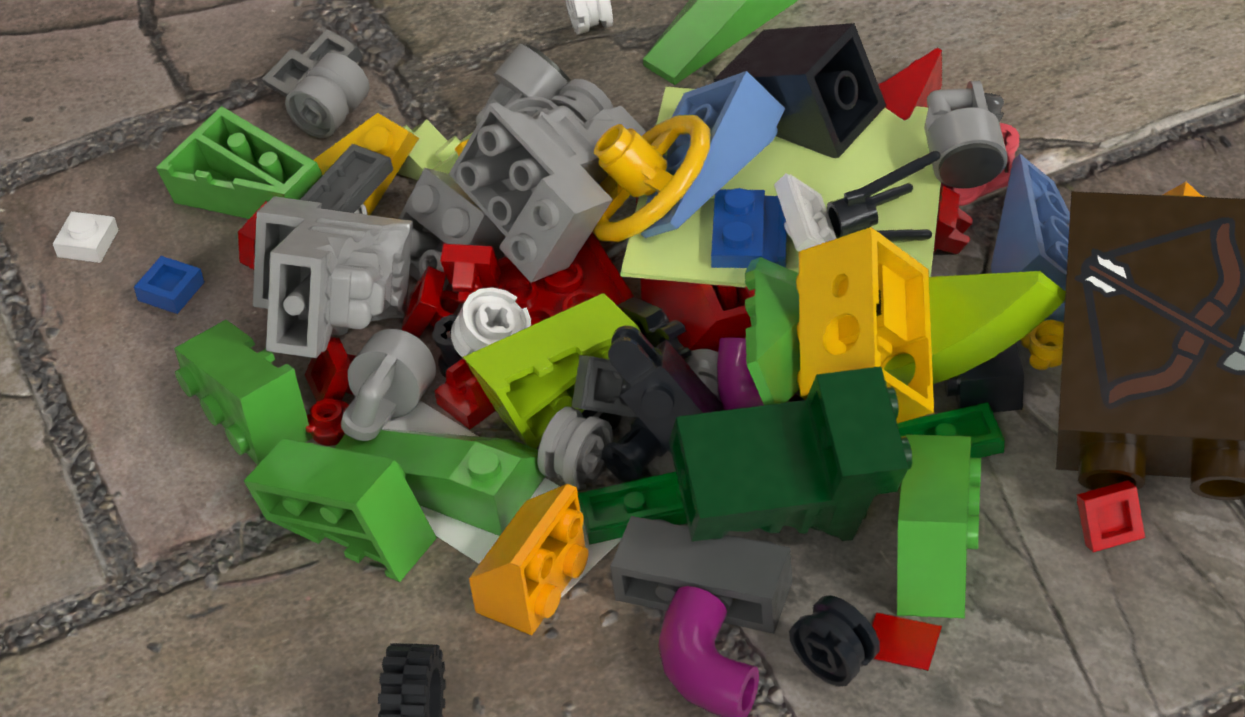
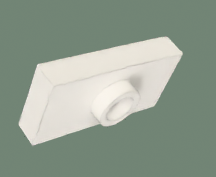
[774,173,837,251]

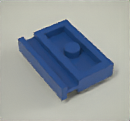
[711,188,787,268]

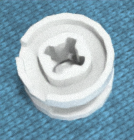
[565,0,613,35]
[451,287,531,359]

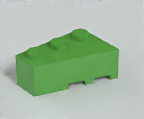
[156,106,323,219]

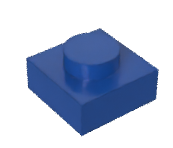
[134,256,205,314]

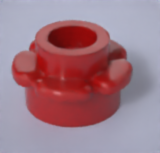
[305,398,349,446]

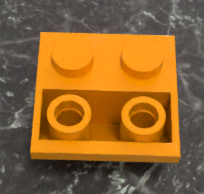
[469,484,589,636]

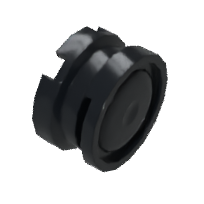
[789,595,880,687]

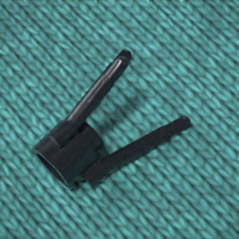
[827,151,941,241]

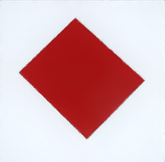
[872,612,942,671]

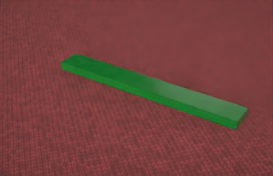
[578,402,1005,545]

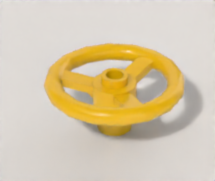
[593,115,710,242]

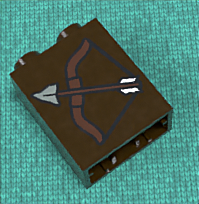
[1056,191,1245,500]

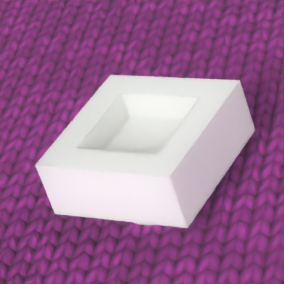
[53,211,118,263]

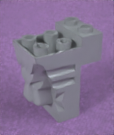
[449,102,646,282]
[253,196,413,358]

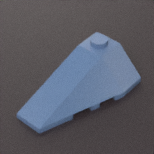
[640,71,785,238]
[991,154,1070,321]

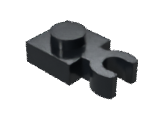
[617,297,692,359]

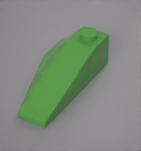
[643,0,798,85]
[745,257,800,405]
[335,429,546,536]

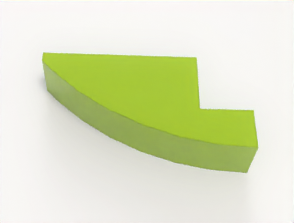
[884,271,1066,385]

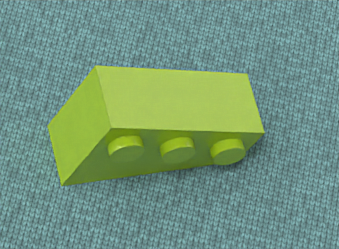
[463,293,641,448]

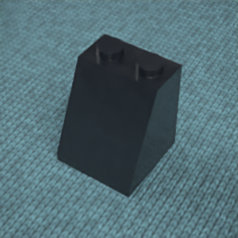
[713,23,886,158]

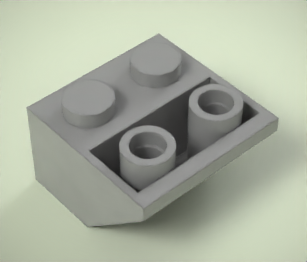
[398,168,506,294]

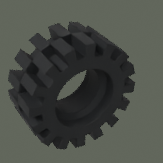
[378,643,446,717]

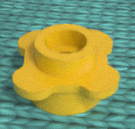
[1021,320,1064,370]

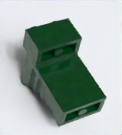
[669,366,912,542]

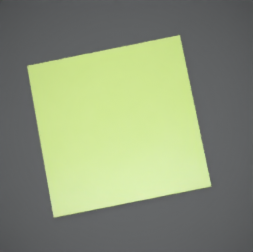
[621,87,941,287]

